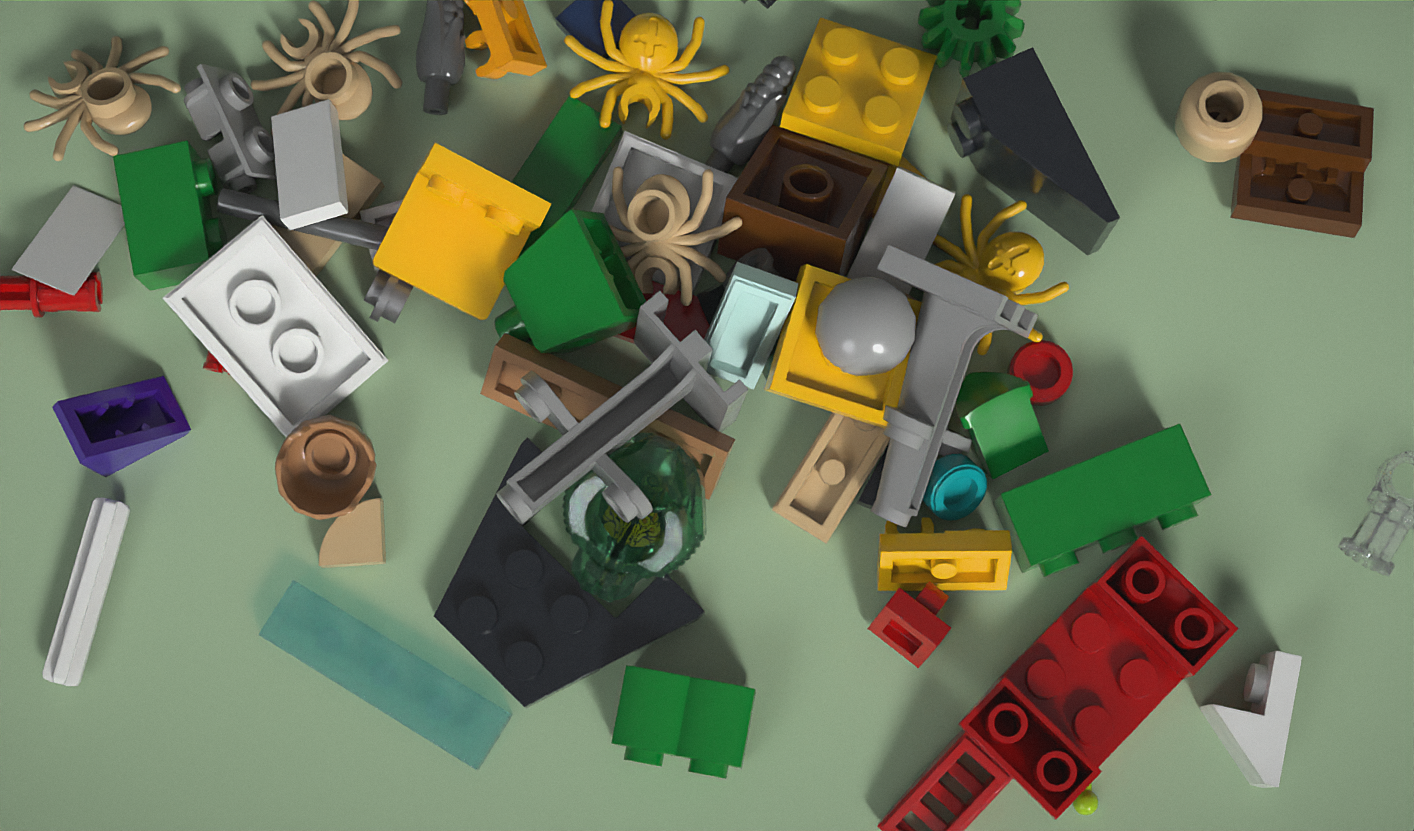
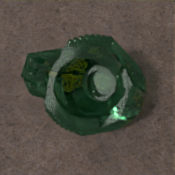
[562,431,707,603]

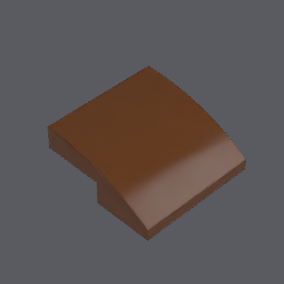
[1230,89,1374,238]

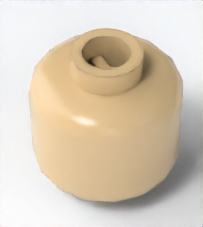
[1175,72,1262,162]

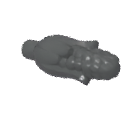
[416,0,465,115]
[705,55,796,174]

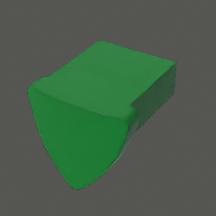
[956,372,1049,479]

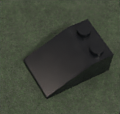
[947,47,1120,256]

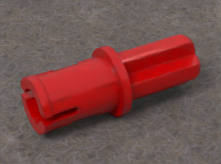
[0,272,103,318]

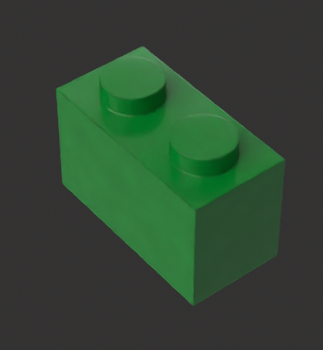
[113,140,228,291]

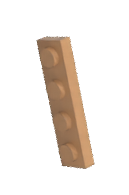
[480,333,736,500]

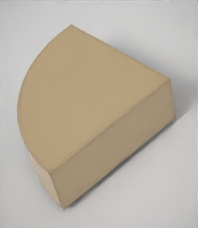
[319,498,386,568]

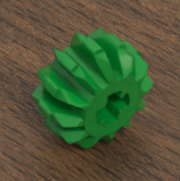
[918,0,1025,78]

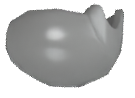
[815,277,916,376]

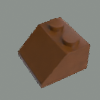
[717,125,889,282]

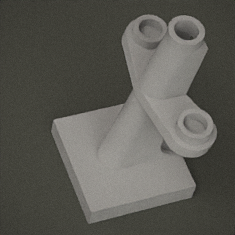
[871,245,1038,527]
[496,291,748,524]

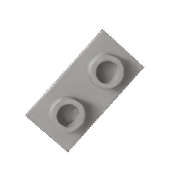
[184,64,277,194]

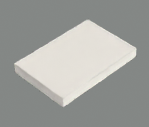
[163,215,389,437]

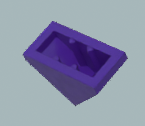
[52,376,191,477]

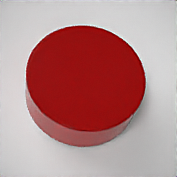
[1007,340,1073,406]

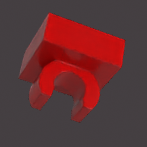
[867,581,951,668]

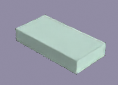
[704,262,798,390]

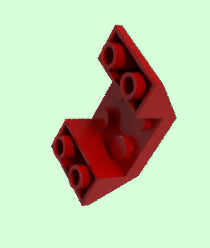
[958,536,1239,820]

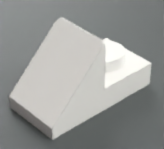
[1199,651,1302,788]

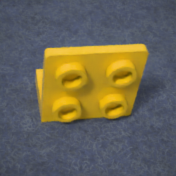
[372,143,551,320]

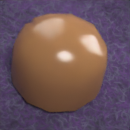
[275,415,377,520]

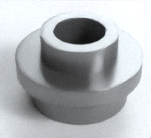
[364,269,414,323]

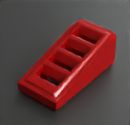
[877,729,1013,831]

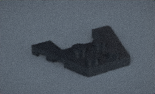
[434,437,705,708]

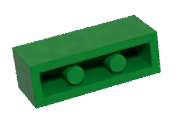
[993,423,1211,577]

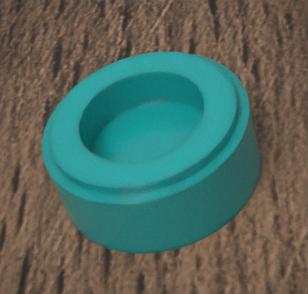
[922,454,987,521]

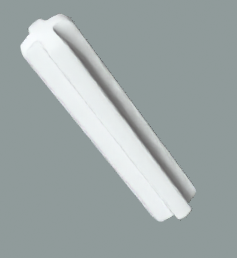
[42,497,130,686]

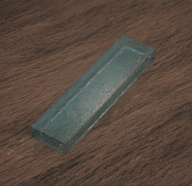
[258,580,513,770]

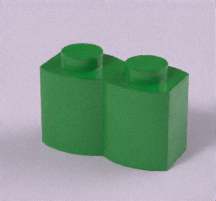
[611,665,756,779]

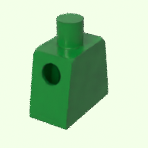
[494,209,646,353]

